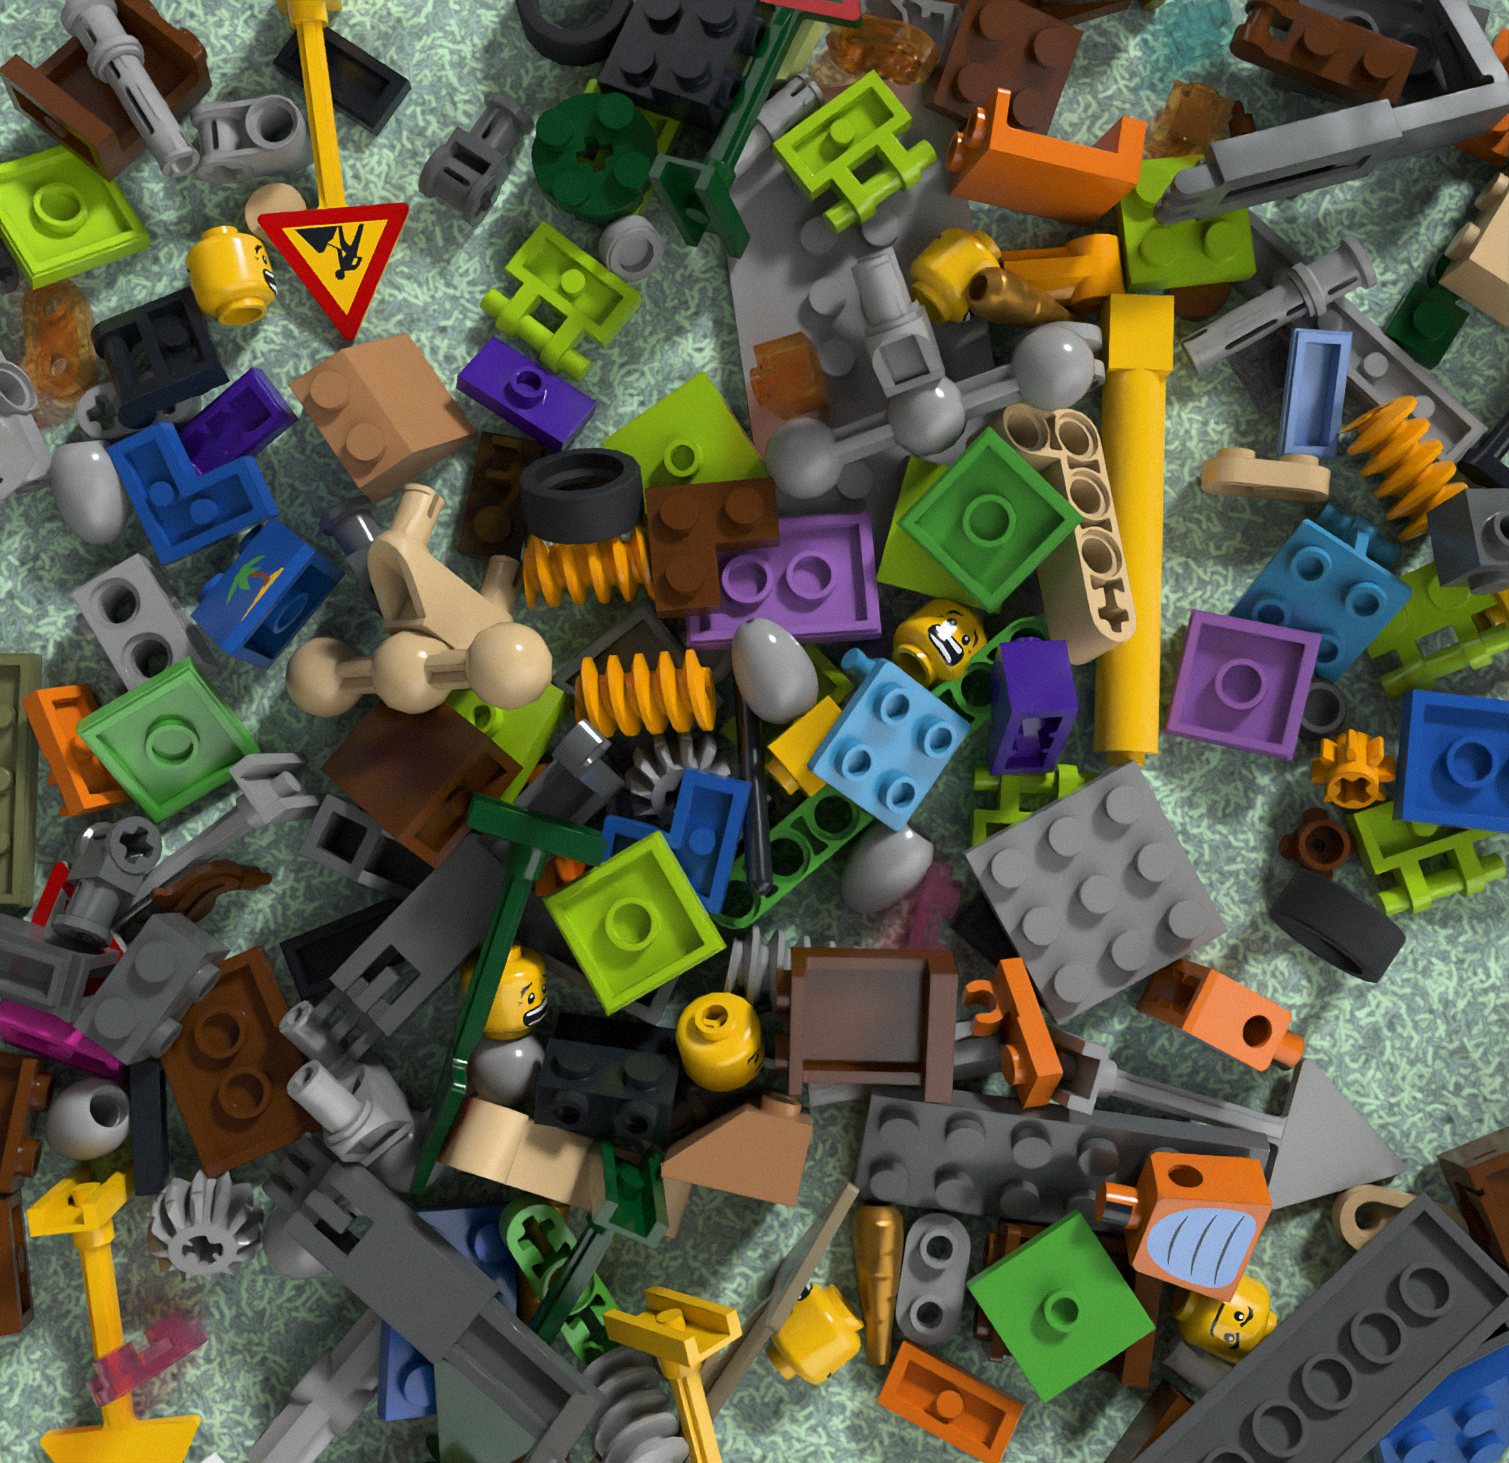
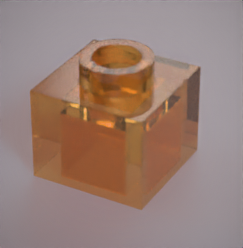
[1146,80,1235,158]
[750,331,830,420]

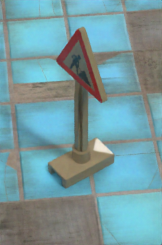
[590,1182,860,1463]

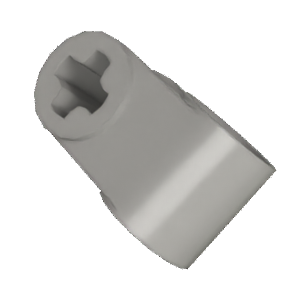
[190,94,314,185]

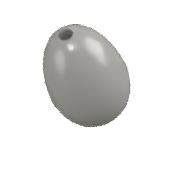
[49,440,131,545]
[731,617,819,725]
[840,820,934,914]
[44,1078,132,1160]

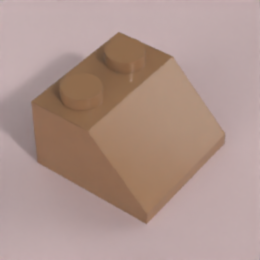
[288,333,478,504]
[661,1087,813,1208]

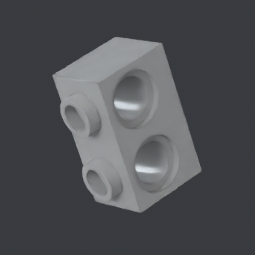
[70,553,221,695]

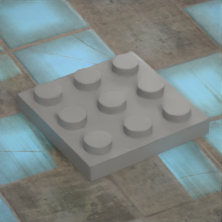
[961,760,1228,1026]

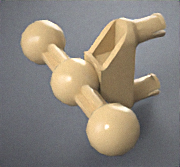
[285,483,553,718]

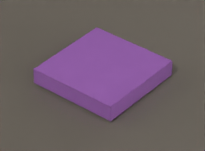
[1163,609,1322,761]

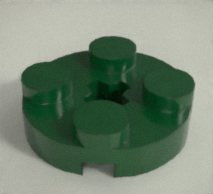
[531,92,658,224]

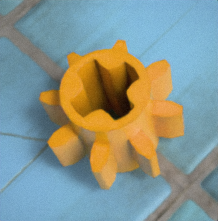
[1311,729,1396,810]

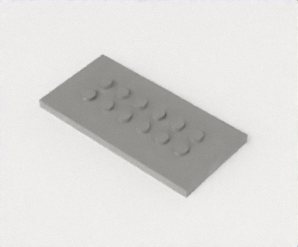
[708,73,1001,575]

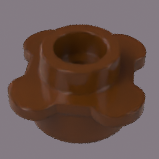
[1278,807,1357,880]

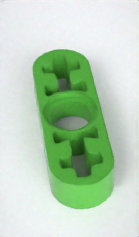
[499,1194,623,1365]

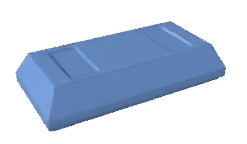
[1276,328,1353,460]

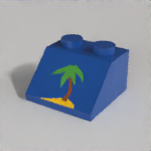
[190,516,346,670]

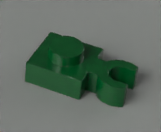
[1382,253,1470,370]

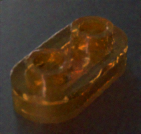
[826,14,941,86]
[22,278,98,403]

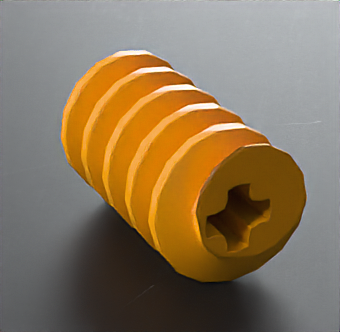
[1337,395,1469,542]
[523,522,655,609]
[574,649,716,738]

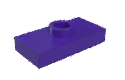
[456,336,597,453]
[177,367,299,477]

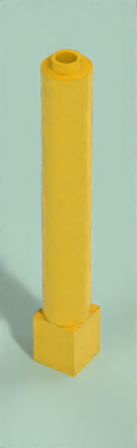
[1093,293,1174,767]

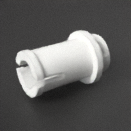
[1159,1329,1238,1395]

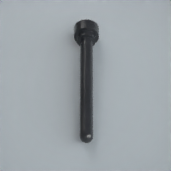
[732,667,773,896]

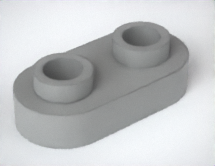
[895,1209,971,1345]

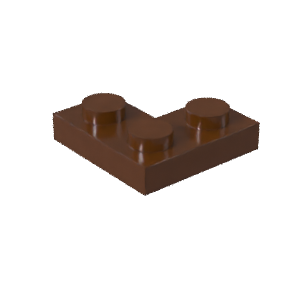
[645,477,780,619]

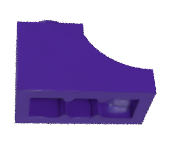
[986,637,1079,776]

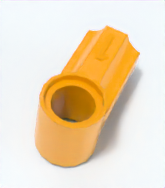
[998,234,1125,314]

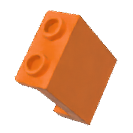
[945,87,1147,227]

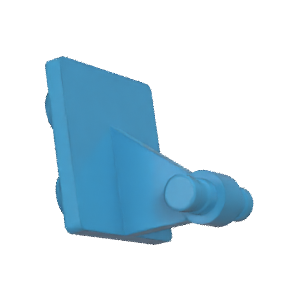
[1230,502,1412,683]
[807,648,970,831]

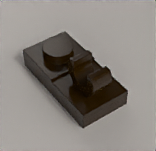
[458,431,545,566]

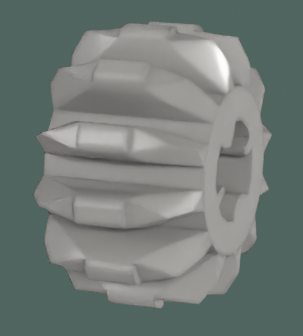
[624,731,733,829]
[146,1169,264,1284]

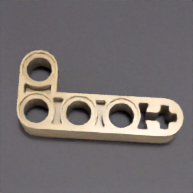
[966,401,1137,665]
[436,1096,692,1239]

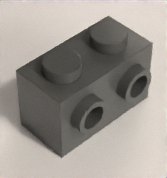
[1426,488,1509,595]
[72,913,231,1065]

